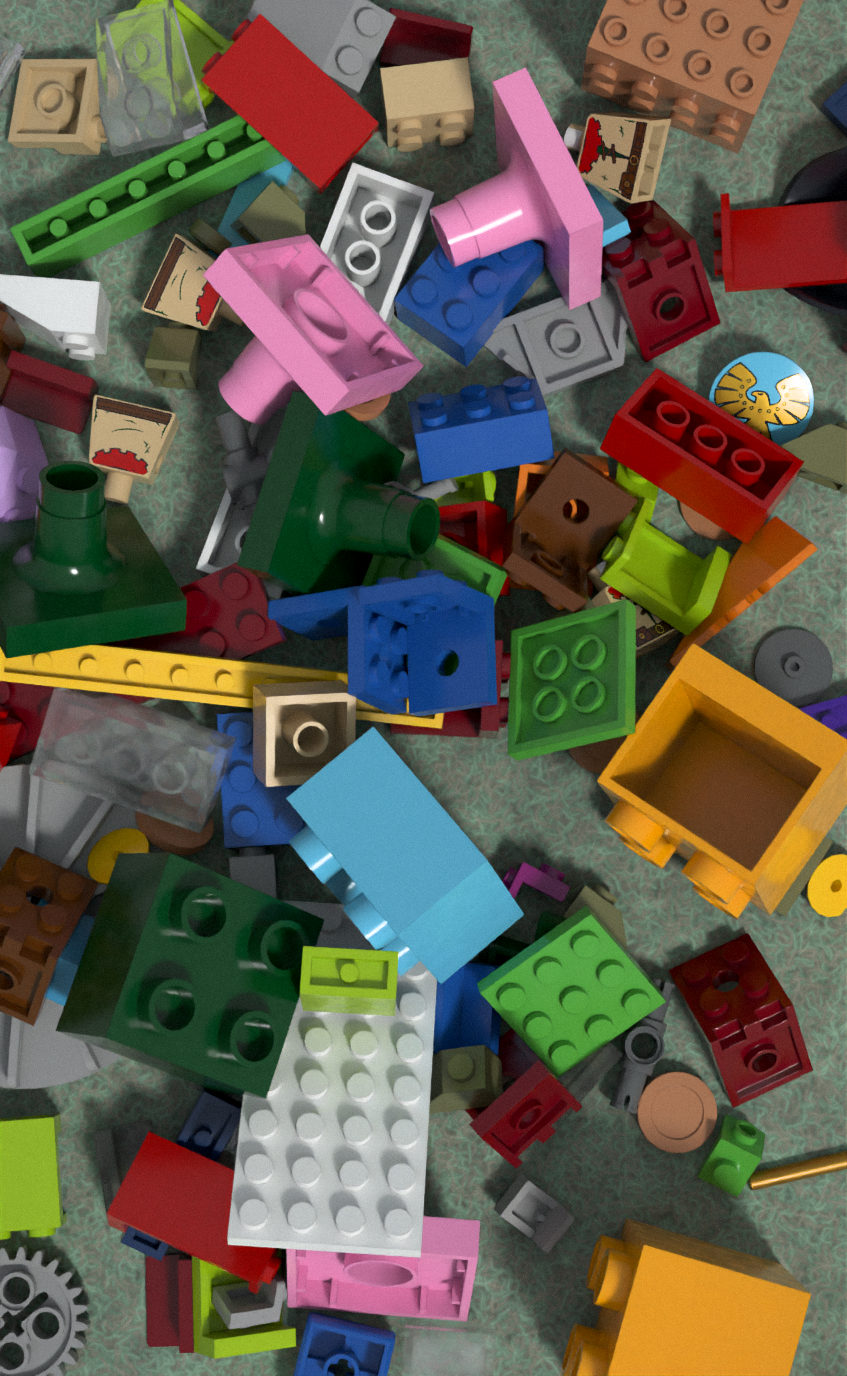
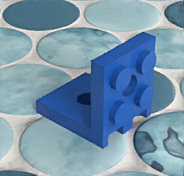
[359,570,497,716]
[268,585,409,715]

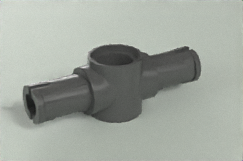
[215,411,268,525]
[609,976,676,1114]

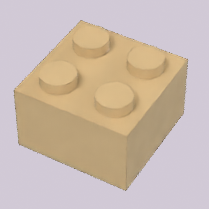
[380,57,475,152]
[253,680,356,787]

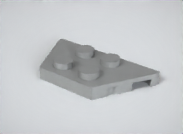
[484,280,628,398]

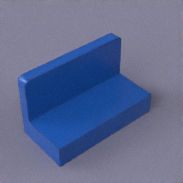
[433,960,502,1055]

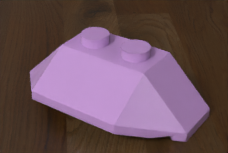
[0,406,49,523]

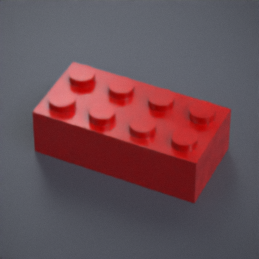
[600,368,804,545]

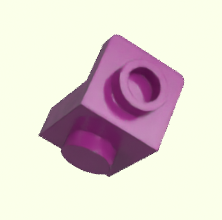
[502,862,571,903]

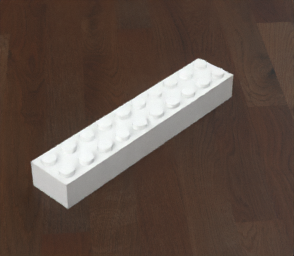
[196,162,435,600]

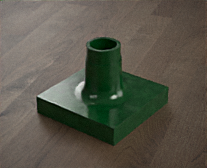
[237,391,440,596]
[0,461,187,659]

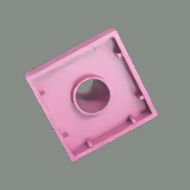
[429,68,603,310]
[203,234,424,425]
[286,1216,480,1322]

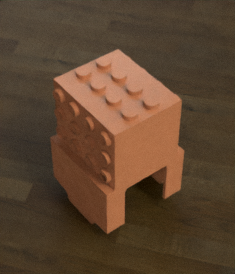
[581,0,804,154]

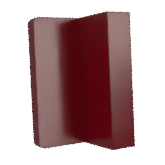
[380,8,473,68]
[1,350,99,434]
[146,1254,196,1353]

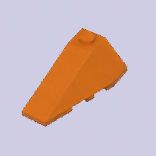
[665,516,818,672]

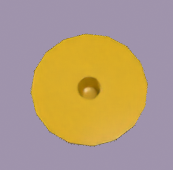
[87,828,150,885]
[807,854,847,917]

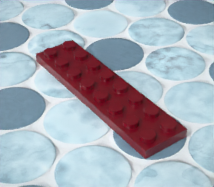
[0,562,287,763]

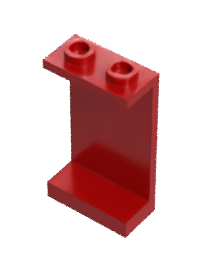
[201,14,379,195]
[713,193,847,292]
[106,1132,282,1294]

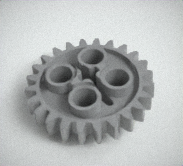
[0,1244,91,1376]

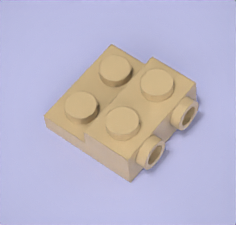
[8,59,117,155]

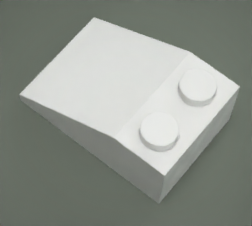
[0,274,111,361]

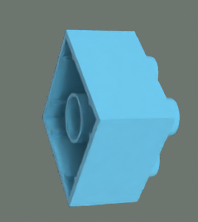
[286,727,525,984]

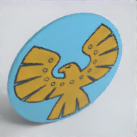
[709,351,814,446]

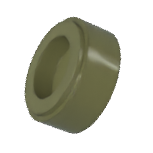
[188,217,232,256]

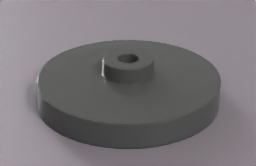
[754,629,833,707]

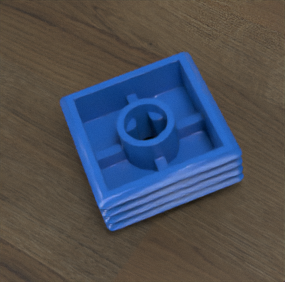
[293,1311,396,1376]

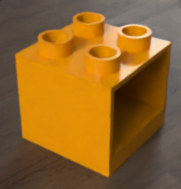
[597,643,847,920]
[561,1218,811,1376]

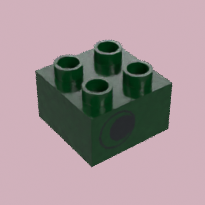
[56,852,324,1099]

